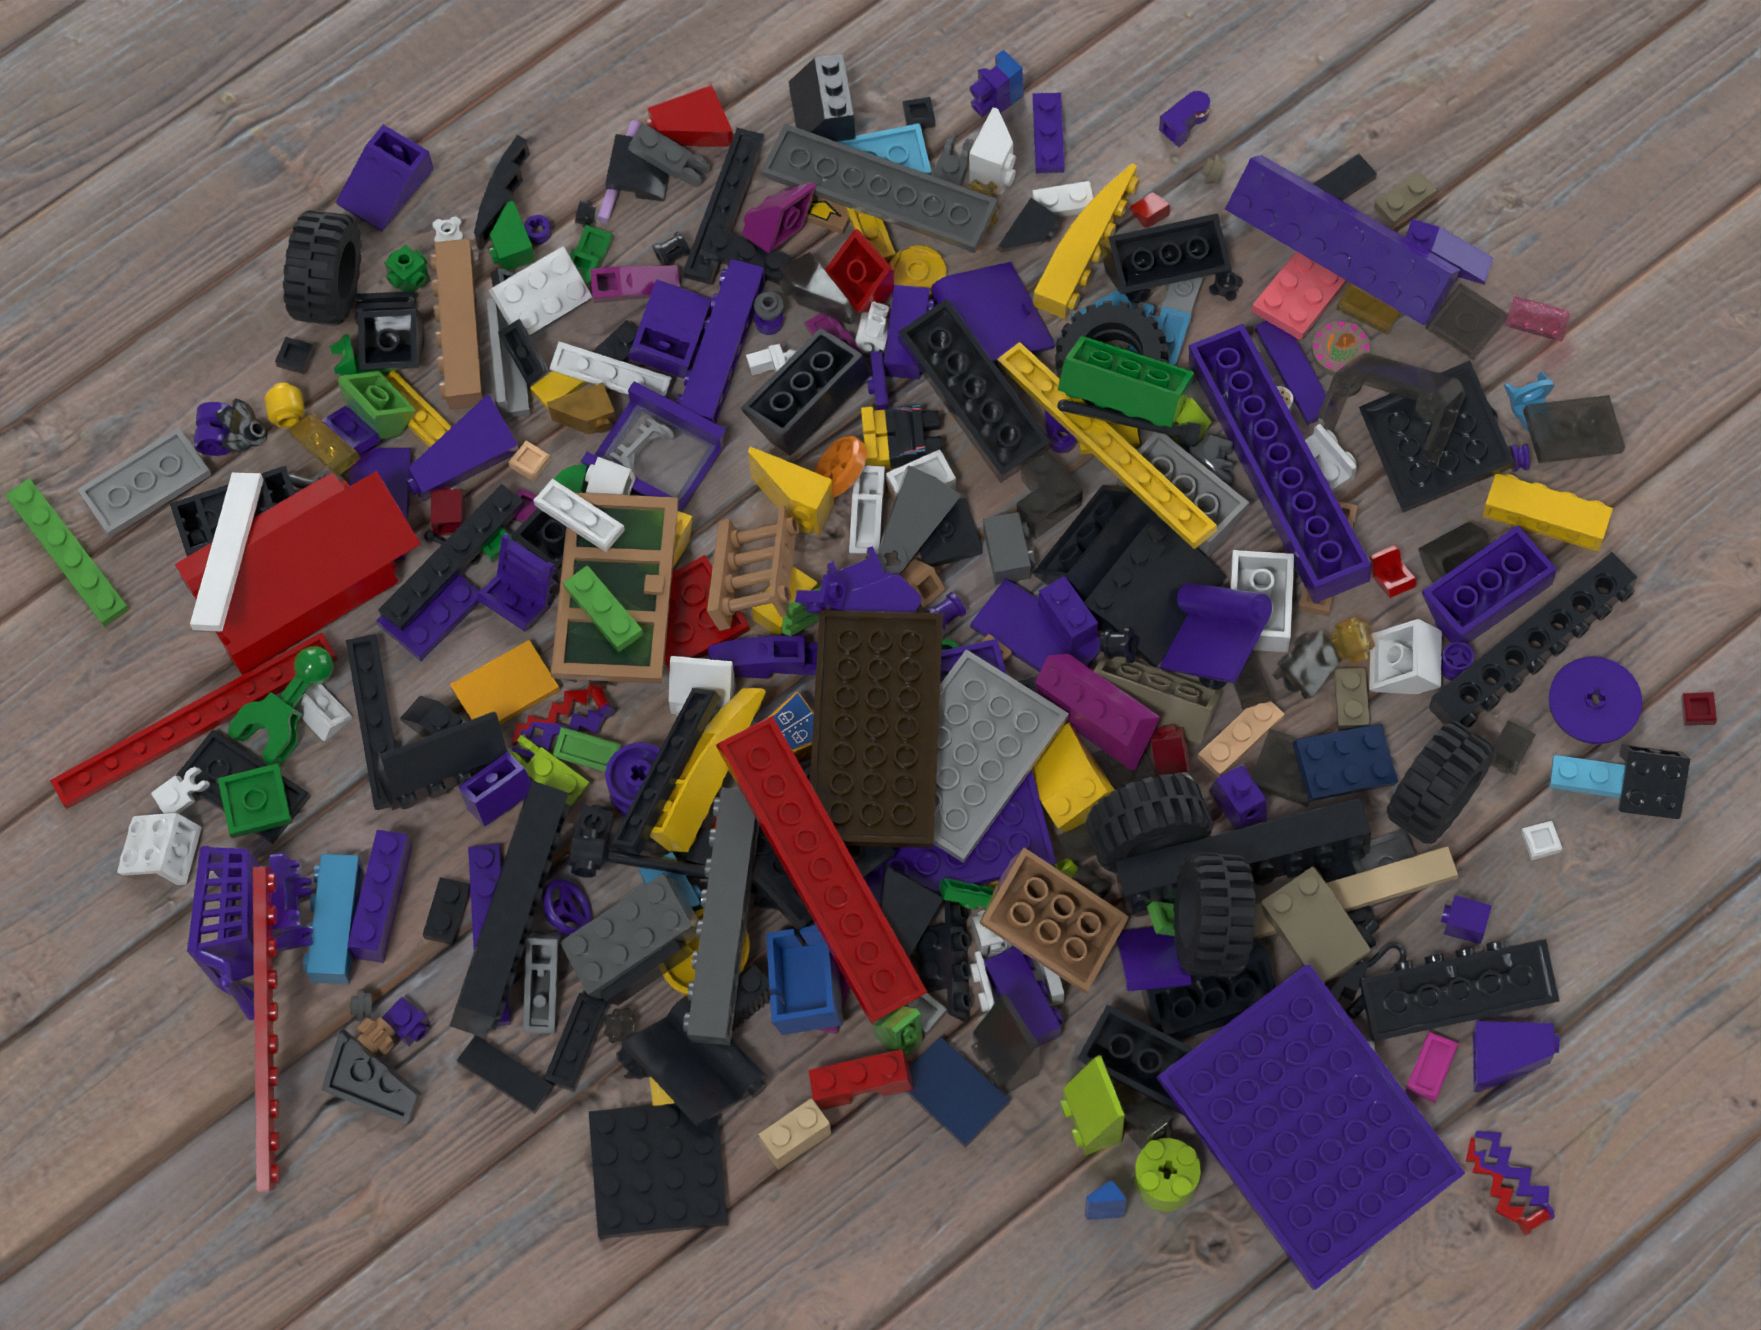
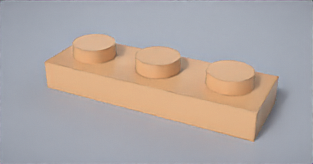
[1198,694,1285,777]

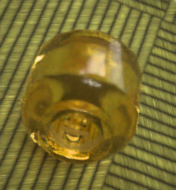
[1331,617,1375,664]

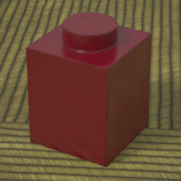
[430,487,465,536]
[1150,725,1190,776]

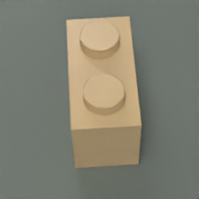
[758,1098,831,1170]

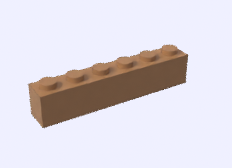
[430,238,484,410]

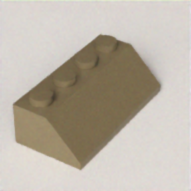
[1094,655,1223,744]

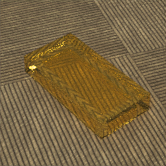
[1336,283,1402,335]

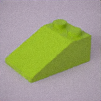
[1059,1056,1124,1156]

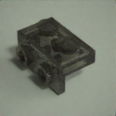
[1272,630,1344,699]

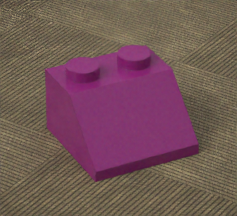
[742,182,816,253]

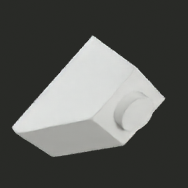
[972,910,1012,959]

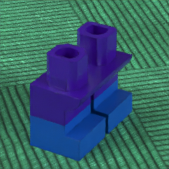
[970,49,1024,117]

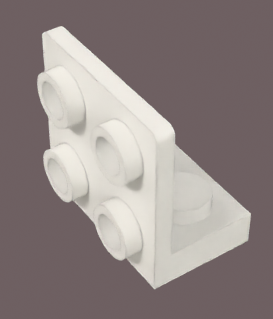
[117,813,202,885]

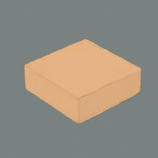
[508,441,551,482]

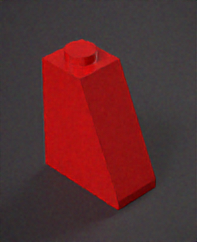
[645,85,733,147]

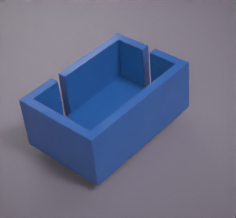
[766,925,843,1035]

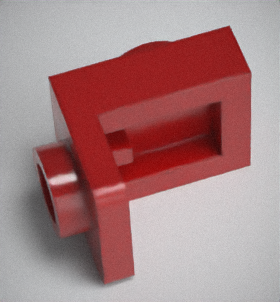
[1370,545,1417,598]

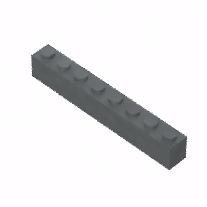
[683,788,760,1046]

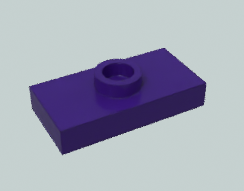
[867,351,889,410]

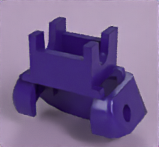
[826,546,921,613]

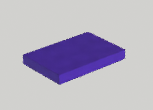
[1116,927,1191,991]

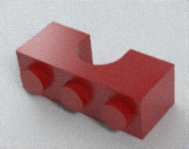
[808,1049,914,1110]

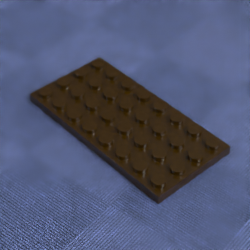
[810,610,943,848]

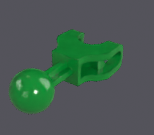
[228,646,333,766]

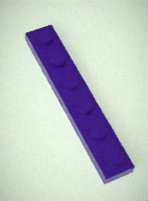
[468,844,510,1026]

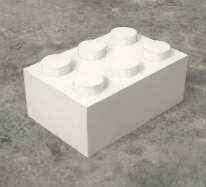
[1230,550,1294,652]

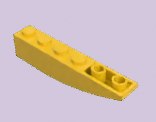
[1033,164,1140,319]
[650,688,766,852]

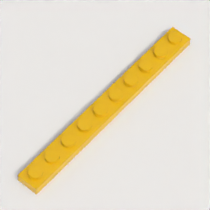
[997,342,1217,549]

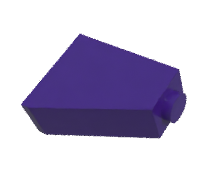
[1472,1021,1560,1092]

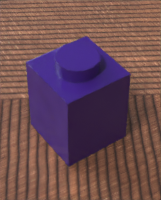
[1441,895,1492,945]

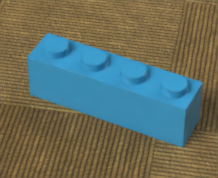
[303,854,363,984]

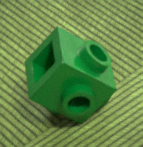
[384,244,430,292]

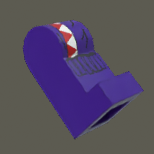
[1159,91,1210,148]

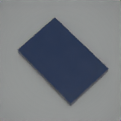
[906,1036,1010,1148]

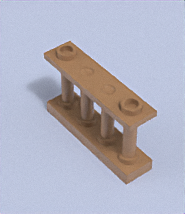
[707,506,799,631]

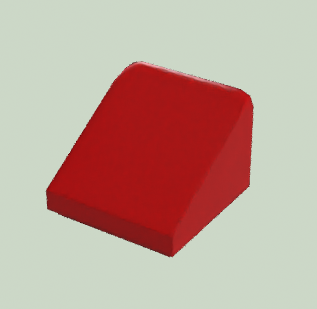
[1129,192,1170,229]

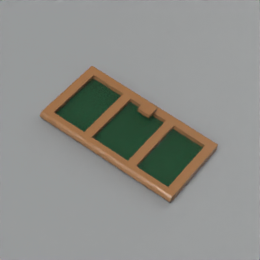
[551,493,679,684]

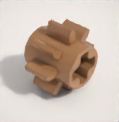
[357,1017,395,1056]

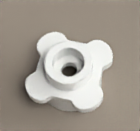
[433,217,463,242]

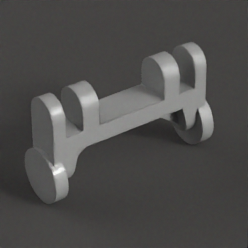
[609,417,675,476]

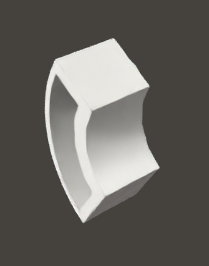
[585,457,636,524]

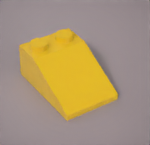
[748,446,835,535]
[1032,722,1115,834]

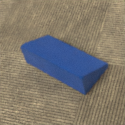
[1085,1181,1127,1220]

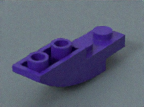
[708,636,818,679]

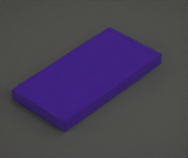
[349,448,412,560]
[970,578,1101,672]

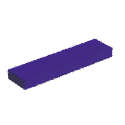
[1255,321,1335,425]

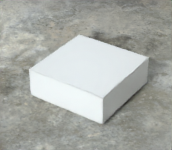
[1521,821,1562,860]

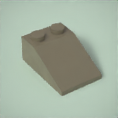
[1261,867,1371,984]

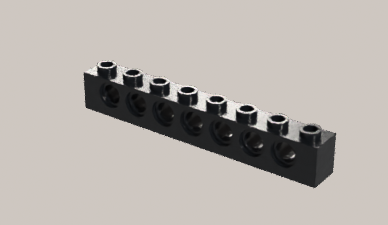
[1429,552,1637,729]

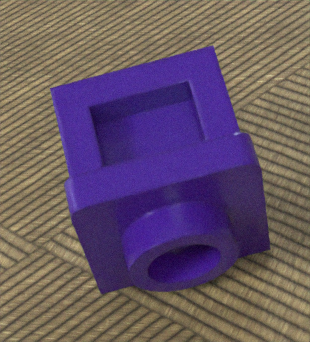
[795,574,847,615]

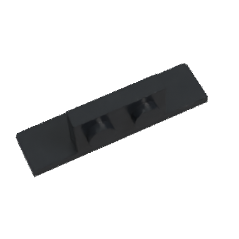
[918,900,972,1022]

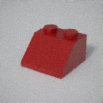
[823,229,894,313]

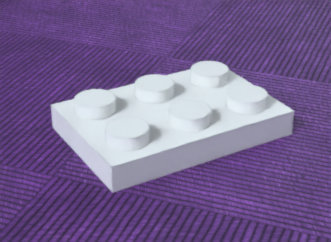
[489,246,592,335]

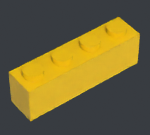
[1482,474,1613,552]

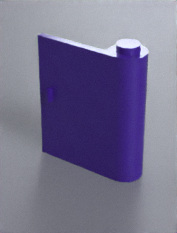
[930,261,1055,369]
[1159,582,1272,683]

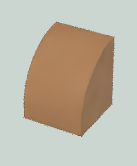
[897,559,946,608]

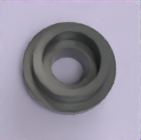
[754,292,784,320]
[350,990,371,1021]

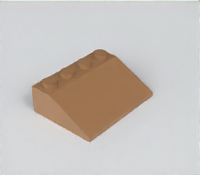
[979,848,1129,993]

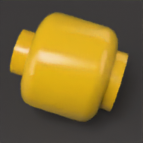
[264,382,305,428]

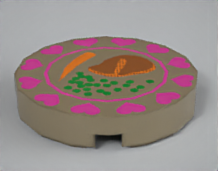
[1311,321,1371,377]

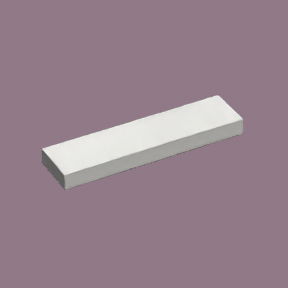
[550,342,672,397]

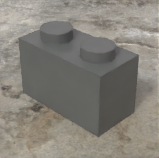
[983,512,1035,585]

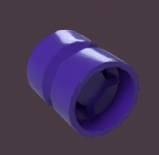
[194,402,232,456]

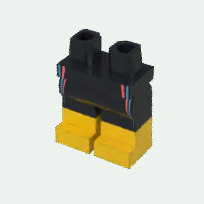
[861,404,942,470]

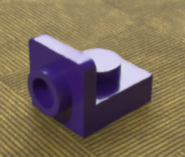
[382,997,431,1047]

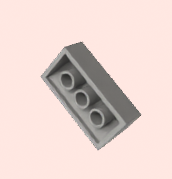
[1117,432,1249,558]

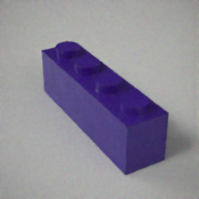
[347,829,413,963]

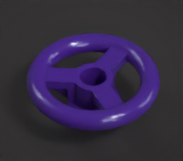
[542,879,592,936]

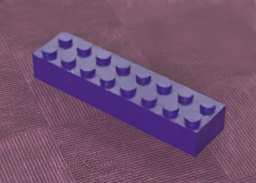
[1225,155,1460,325]

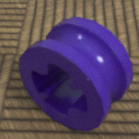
[524,215,551,245]
[1509,444,1530,472]

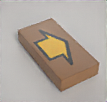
[806,195,850,235]

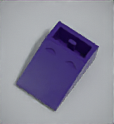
[336,124,434,232]
[628,279,711,379]

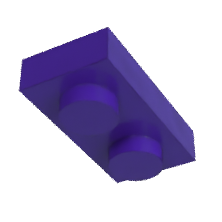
[322,405,380,457]

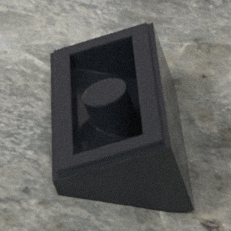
[497,319,549,384]

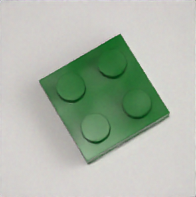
[218,763,292,839]

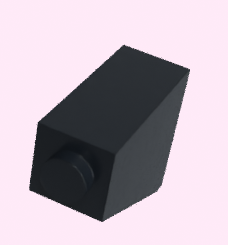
[879,863,943,958]

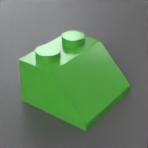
[338,371,416,439]

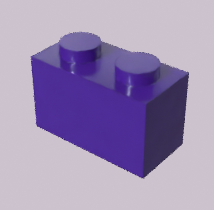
[1038,576,1098,653]
[458,752,531,827]

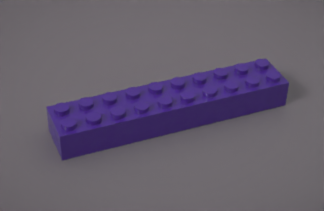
[1189,324,1371,604]

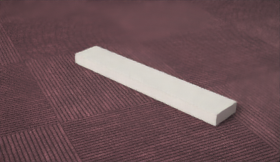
[190,472,264,631]

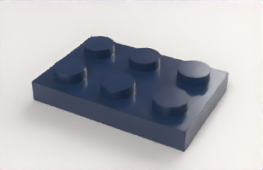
[1292,724,1398,802]

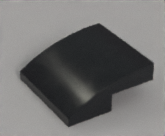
[605,134,669,201]

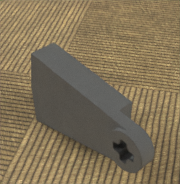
[877,466,961,575]

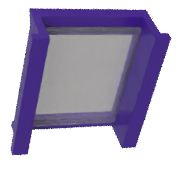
[581,381,726,512]

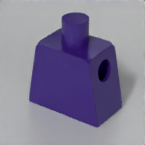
[1209,765,1267,830]

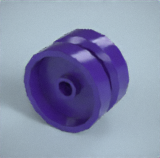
[605,742,660,816]

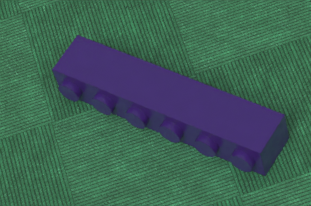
[676,259,766,424]

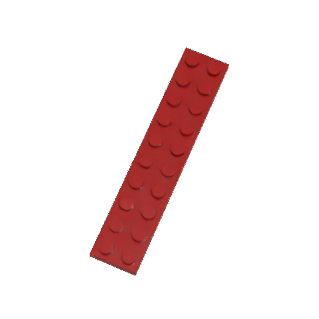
[716,716,927,1024]

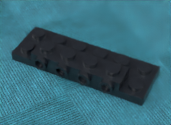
[1359,939,1560,1042]

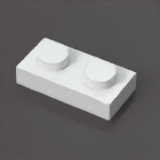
[1032,181,1093,217]

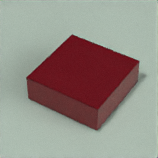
[1681,692,1717,726]

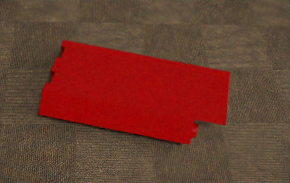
[174,471,421,675]

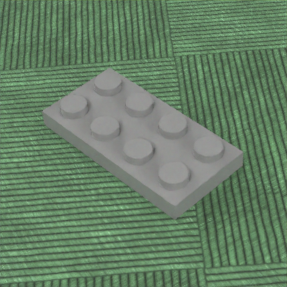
[77,427,211,538]

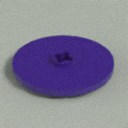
[1548,657,1642,744]

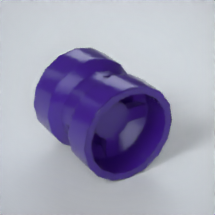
[1441,641,1474,681]

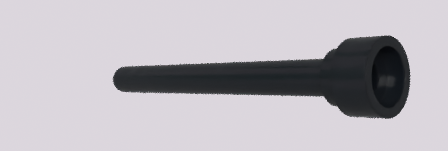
[1057,399,1201,447]

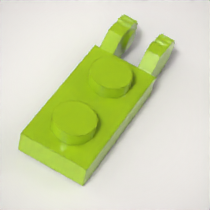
[508,735,591,808]

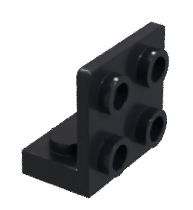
[1618,744,1690,819]

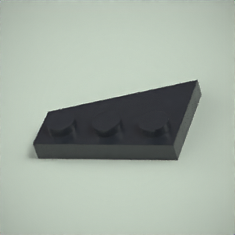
[321,1029,421,1125]

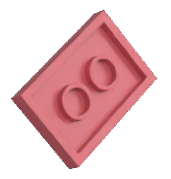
[1251,251,1347,340]

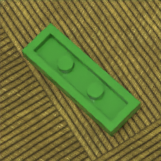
[563,565,643,653]

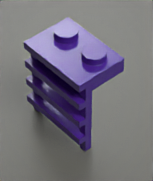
[477,533,556,632]

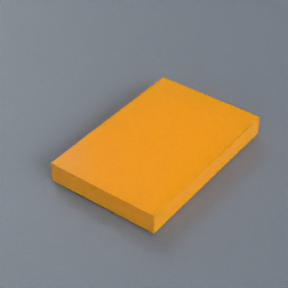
[450,640,560,725]

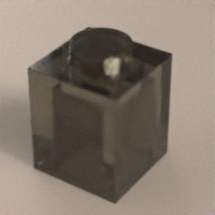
[1492,720,1536,776]

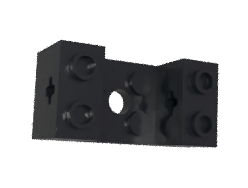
[170,465,295,557]

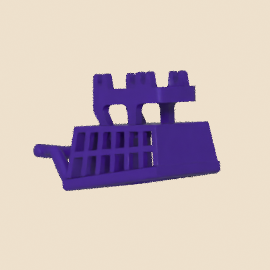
[187,846,314,1021]

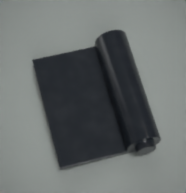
[621,995,768,1126]

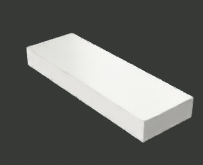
[533,479,625,552]

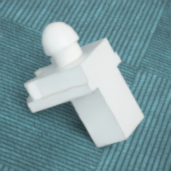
[746,344,797,375]

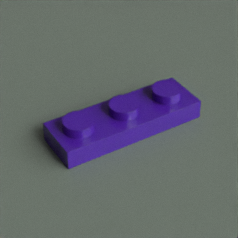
[1032,92,1064,173]

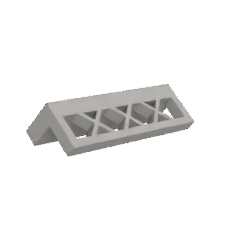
[487,298,531,418]

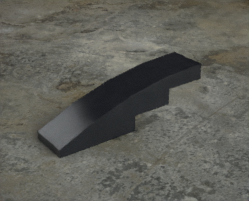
[474,134,530,250]

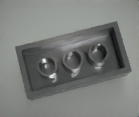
[560,873,698,1000]

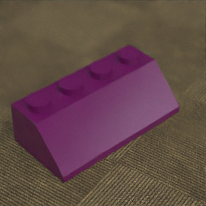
[1035,653,1160,771]

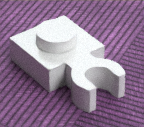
[151,767,210,814]

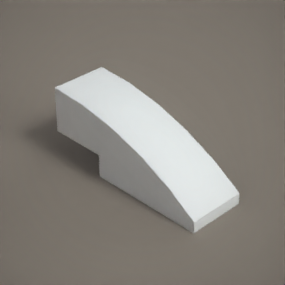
[849,466,886,555]

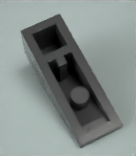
[523,932,562,1034]

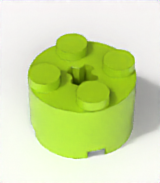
[1134,1138,1201,1212]

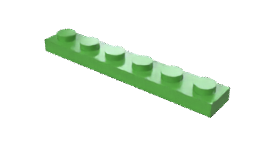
[5,478,129,627]

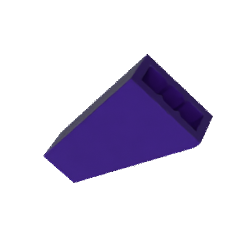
[406,395,518,502]

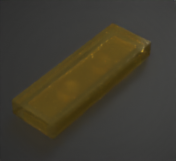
[288,413,361,476]

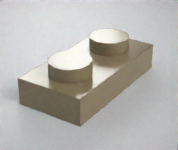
[1374,170,1438,227]
[1334,668,1370,730]

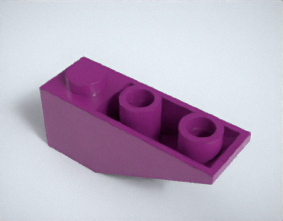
[590,266,680,303]

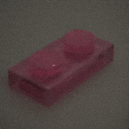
[1505,296,1571,342]

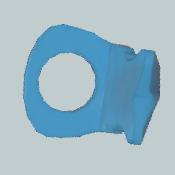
[1504,371,1561,446]

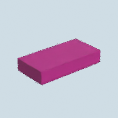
[1405,1032,1459,1103]

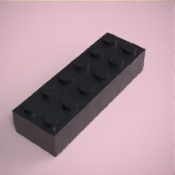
[898,299,1051,483]

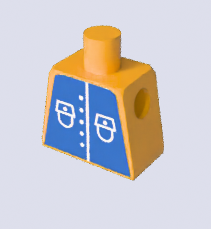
[769,691,814,762]

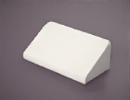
[295,684,353,741]

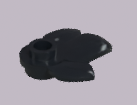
[215,398,268,453]

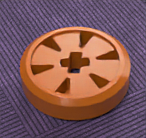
[814,435,867,498]

